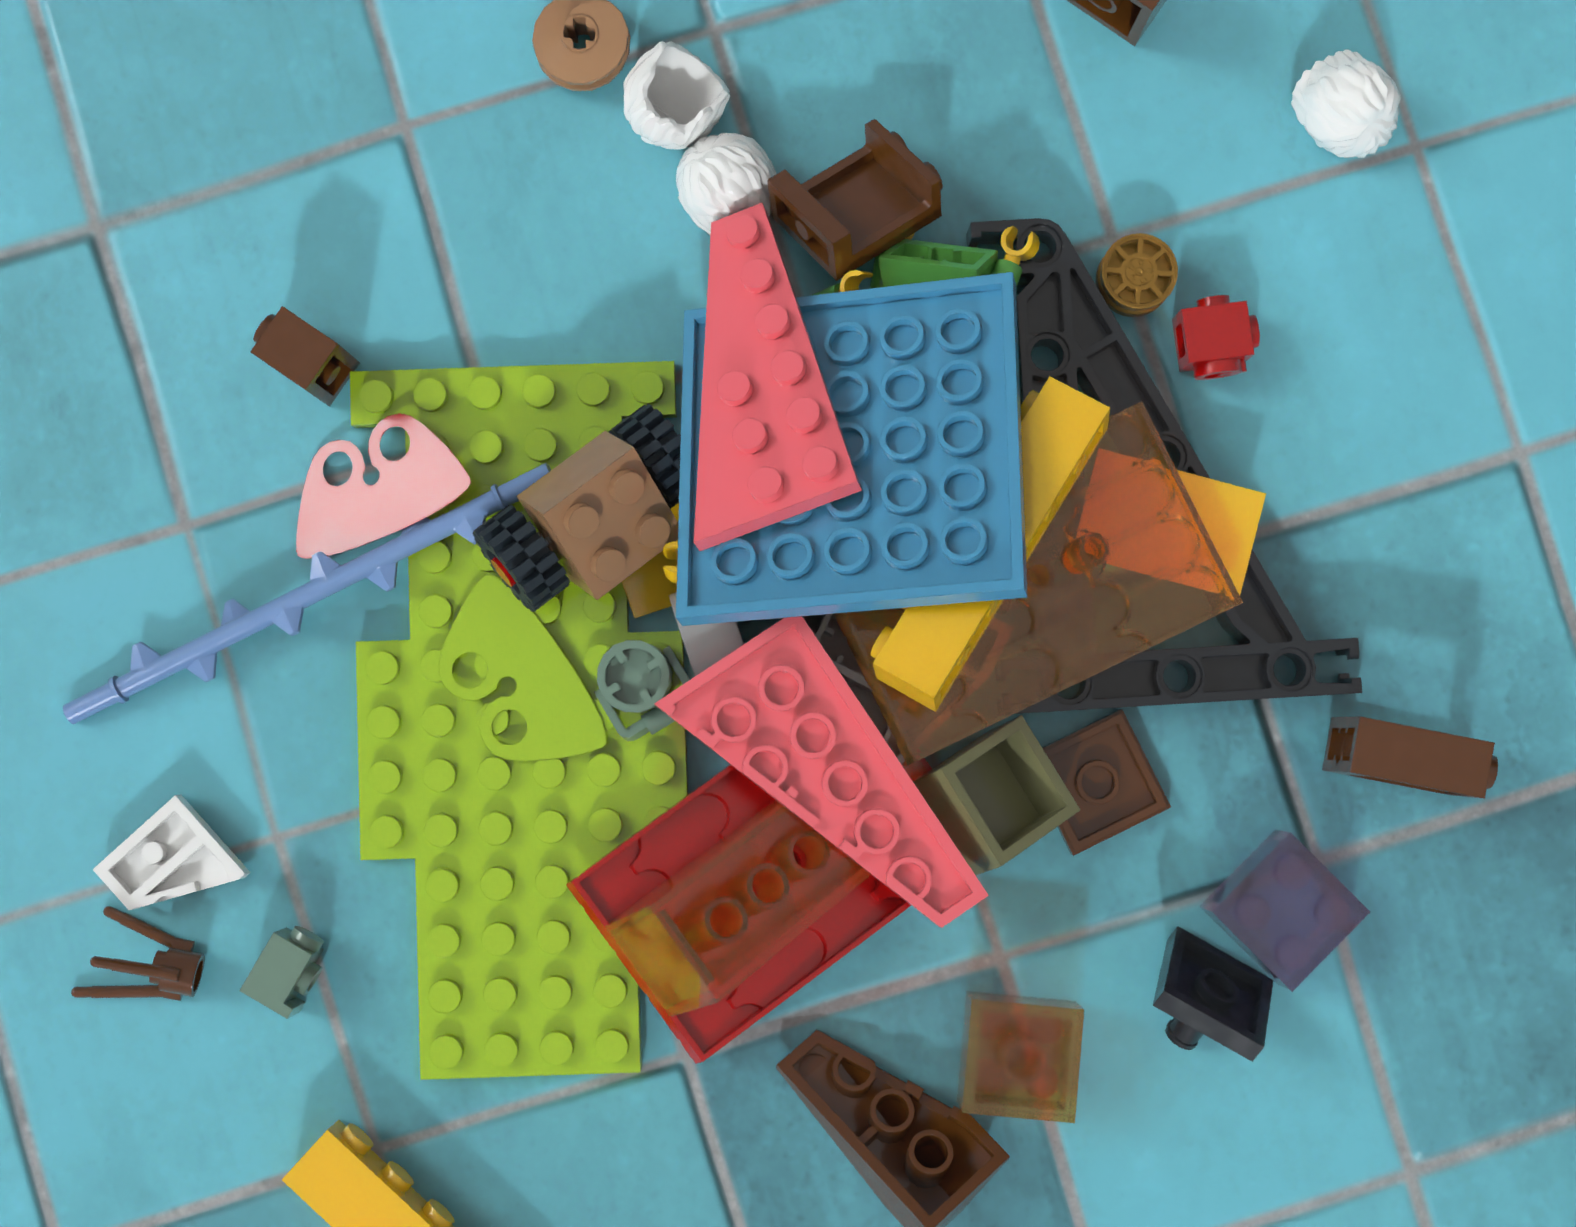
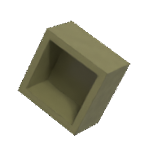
[913,715,1080,875]

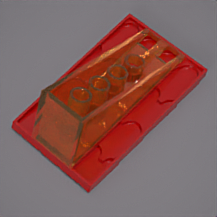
[566,748,932,1064]

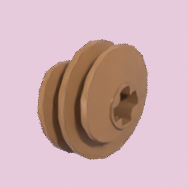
[532,0,630,91]

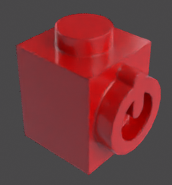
[1172,295,1260,380]

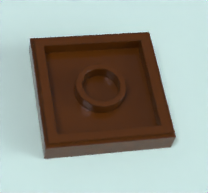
[1042,709,1171,856]

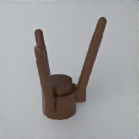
[71,906,205,1001]

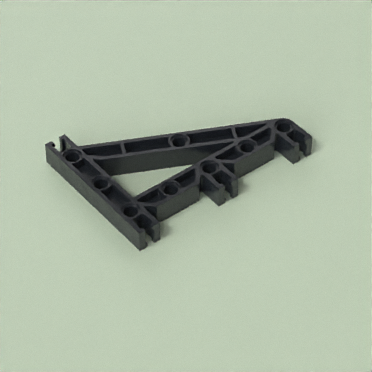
[966,218,1362,715]

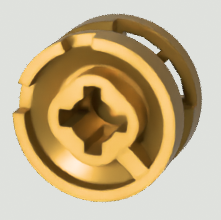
[1096,233,1178,317]

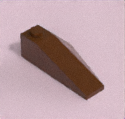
[776,1030,1010,1227]

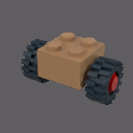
[472,404,681,612]

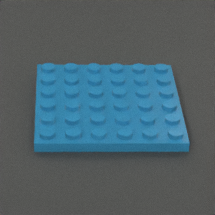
[676,272,1028,626]

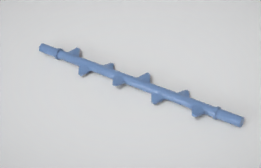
[63,463,551,724]

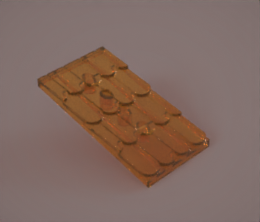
[834,401,1243,765]

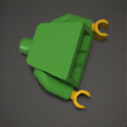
[870,226,1040,288]

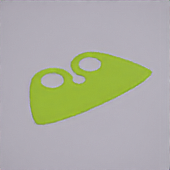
[439,574,607,761]

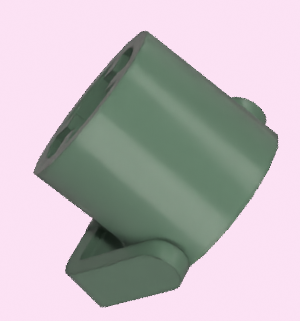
[594,640,690,741]

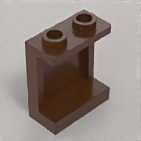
[767,119,943,281]

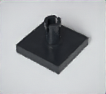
[1153,926,1274,1062]

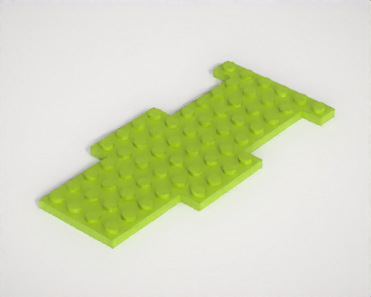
[350,361,688,1080]

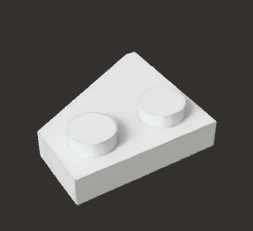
[93,795,251,910]

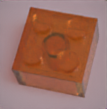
[957,991,1084,1123]

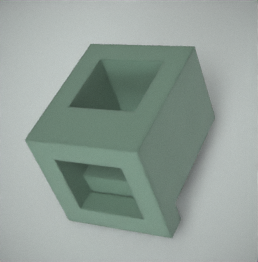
[239,926,324,1019]

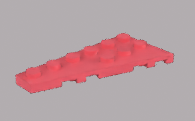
[694,203,862,551]
[654,616,989,928]

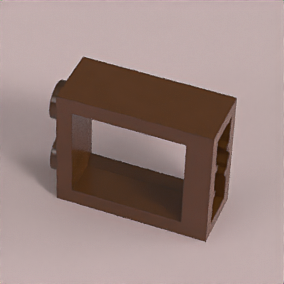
[1322,716,1498,799]

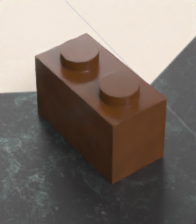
[250,306,360,407]

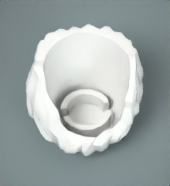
[623,41,730,150]
[1291,50,1401,158]
[676,133,777,235]

